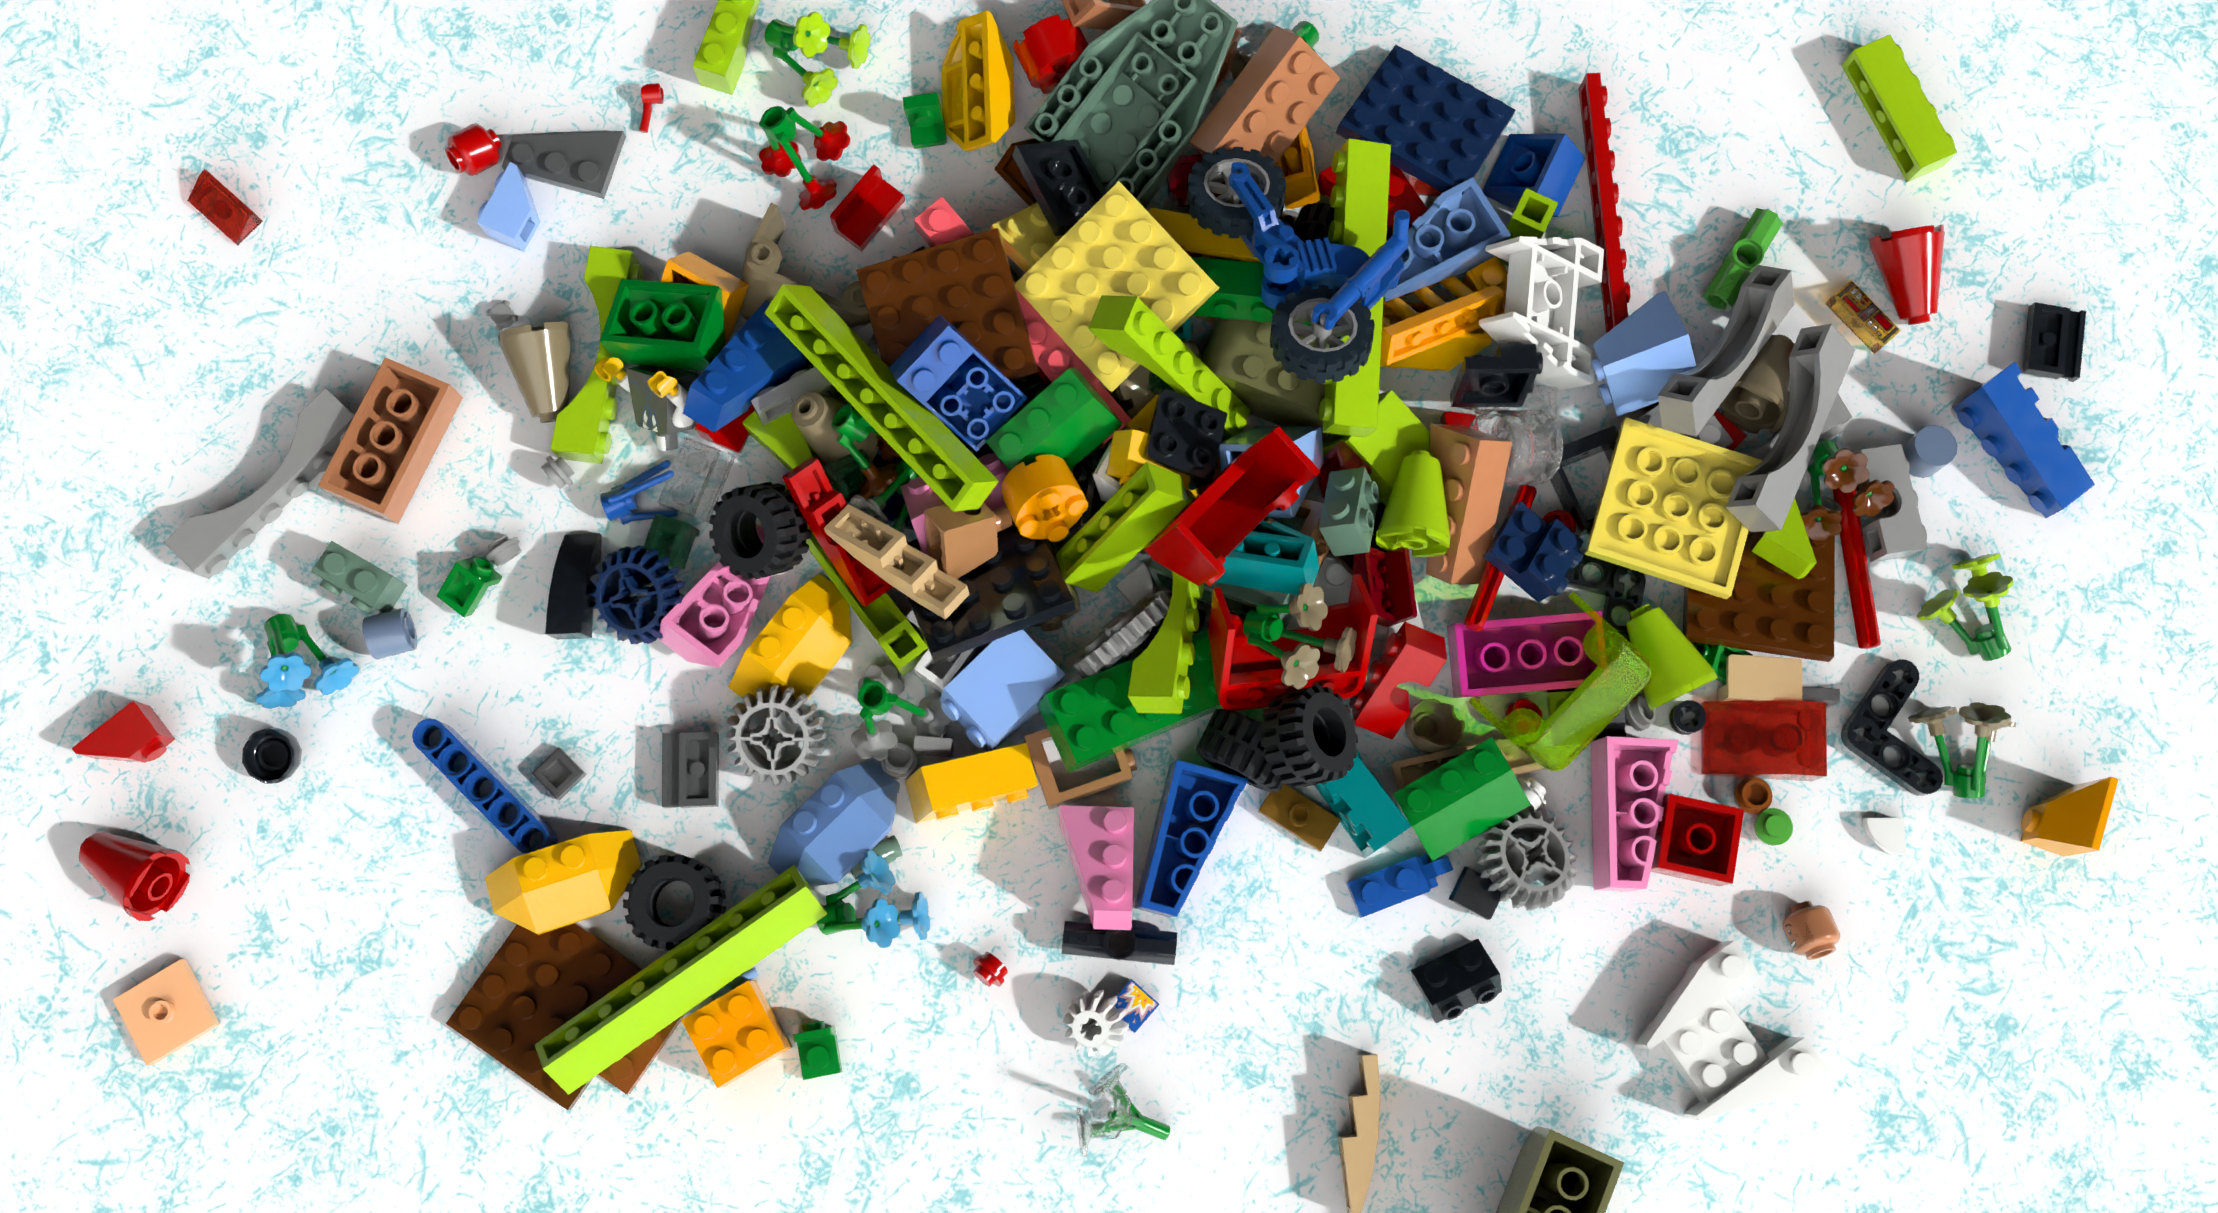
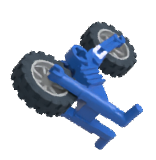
[1187,147,1410,383]

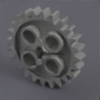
[1072,589,1171,679]

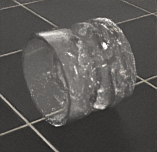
[1469,409,1563,486]

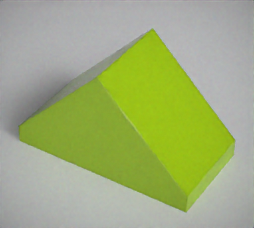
[1752,498,1817,579]

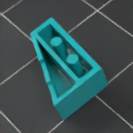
[1215,520,1320,595]

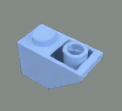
[477,162,540,252]

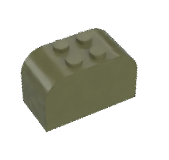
[1201,317,1327,441]
[1496,1126,1624,1213]

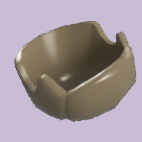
[1405,699,1465,754]

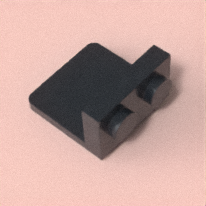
[1144,389,1228,490]

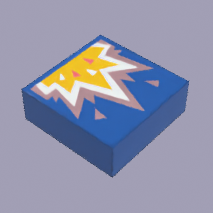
[1114,979,1159,1033]

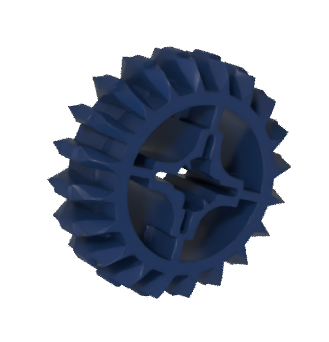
[588,545,686,644]

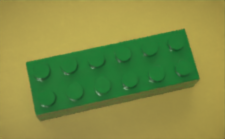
[1037,615,1245,773]

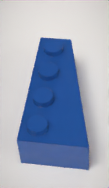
[1134,760,1249,918]

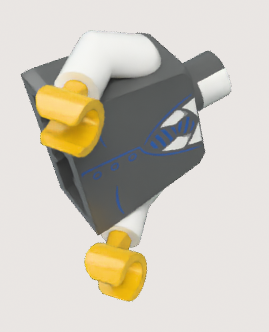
[594,357,698,451]

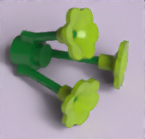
[765,12,871,107]
[1917,553,2014,661]

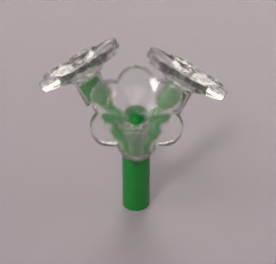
[1076,1063,1170,1157]

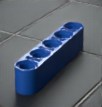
[412,718,558,854]

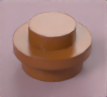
[1734,777,1773,814]

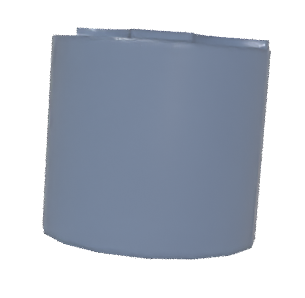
[1902,425,1958,478]
[362,608,417,660]

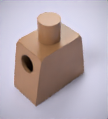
[924,502,1012,579]

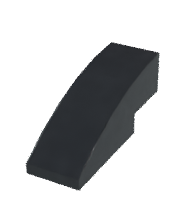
[545,533,602,640]

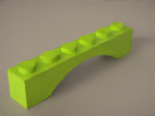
[692,0,760,95]
[551,246,643,464]
[1088,295,1251,441]
[784,485,928,677]
[1128,497,1204,714]

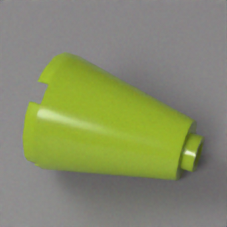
[1376,450,1451,557]
[1626,604,1718,710]

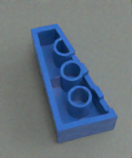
[683,300,813,432]
[1952,362,2095,518]

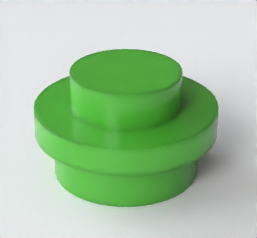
[1754,808,1793,846]

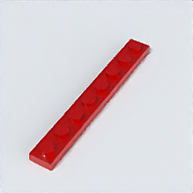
[1578,73,1631,333]

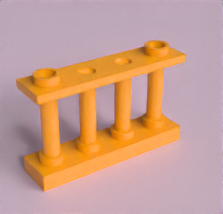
[1380,276,1504,366]

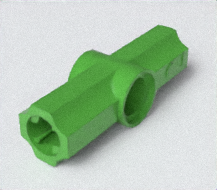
[1703,208,1783,311]

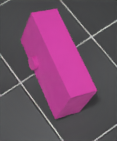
[1447,611,1609,698]

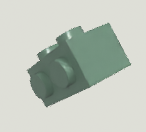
[1319,467,1379,556]
[311,541,408,614]

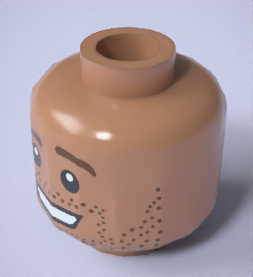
[1782,901,1840,960]

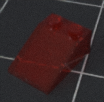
[1701,700,1827,782]

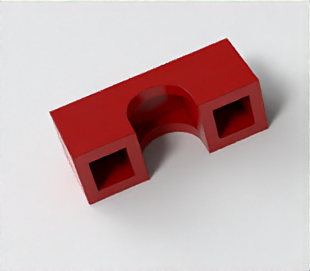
[1349,621,1447,740]

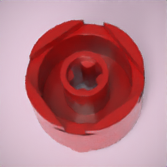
[1013,14,1089,94]

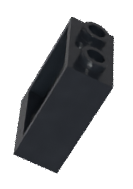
[1541,425,1619,537]

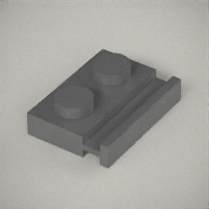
[662,731,719,808]

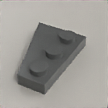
[502,131,626,199]

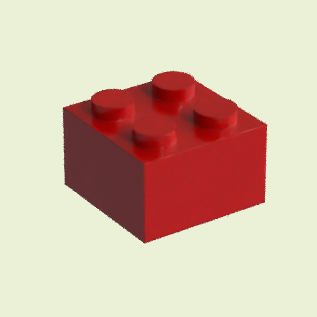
[1651,793,1744,886]

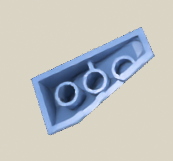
[1383,177,1511,302]

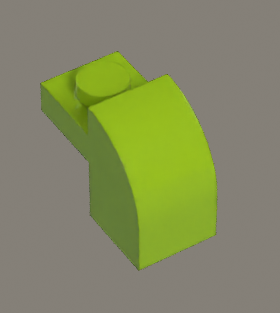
[1498,188,1558,272]

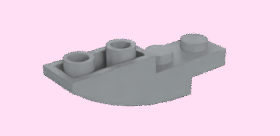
[751,323,878,426]

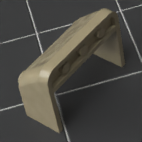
[740,203,897,329]

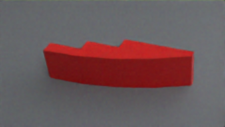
[782,457,893,607]

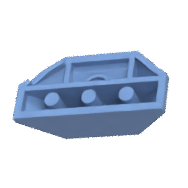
[768,759,900,886]

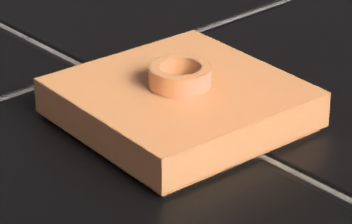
[113,959,220,1066]

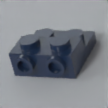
[1483,501,1584,603]

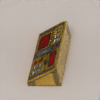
[1825,280,1901,354]

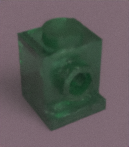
[644,513,700,570]

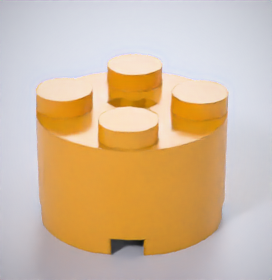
[1001,454,1088,542]

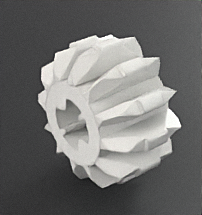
[1063,990,1129,1057]

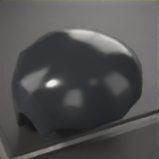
[242,728,302,784]

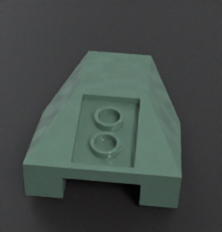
[1024,0,1238,209]

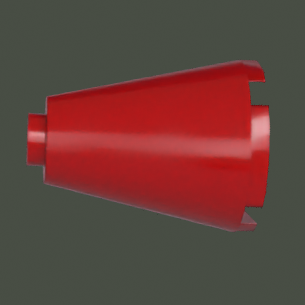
[1869,225,1945,325]
[79,832,190,921]

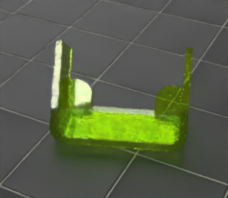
[1468,592,1653,771]

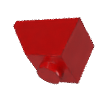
[72,701,175,763]

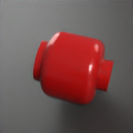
[445,123,501,176]

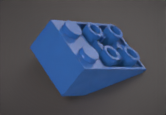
[889,314,1028,452]

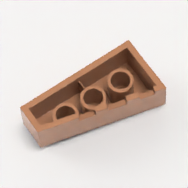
[1426,424,1512,584]

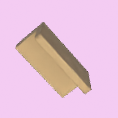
[1717,654,1803,708]

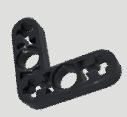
[1565,553,1646,667]
[1841,659,1943,796]

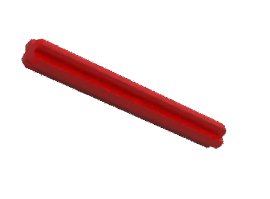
[1464,483,1537,632]
[1832,488,1881,649]

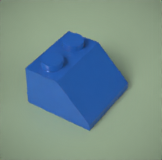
[1482,133,1586,217]

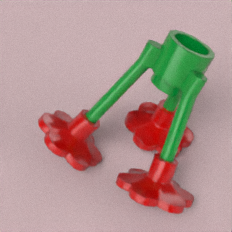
[759,106,850,210]

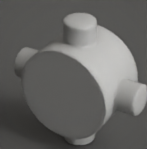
[487,300,518,331]

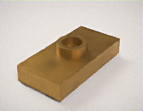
[1257,783,1341,852]

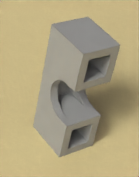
[1855,444,1928,562]

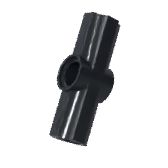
[1061,921,1177,965]

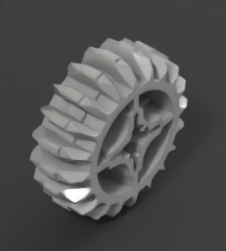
[725,685,827,785]
[1476,808,1578,911]

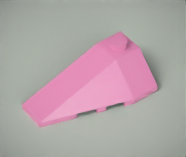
[659,524,771,668]

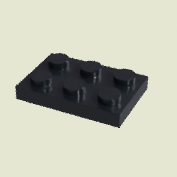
[1012,139,1107,236]

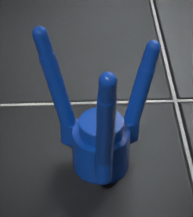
[600,460,678,525]

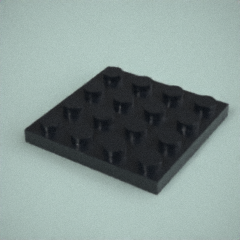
[907,517,1076,663]

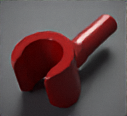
[639,83,664,133]

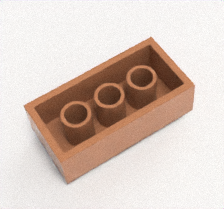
[1189,26,1341,165]
[318,357,463,524]

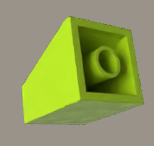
[1322,390,1430,505]

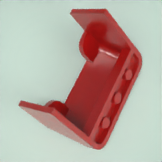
[1144,426,1321,586]
[1208,574,1378,711]

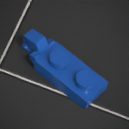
[1346,854,1454,918]

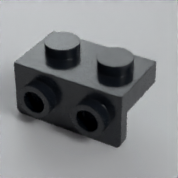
[1411,939,1502,1023]

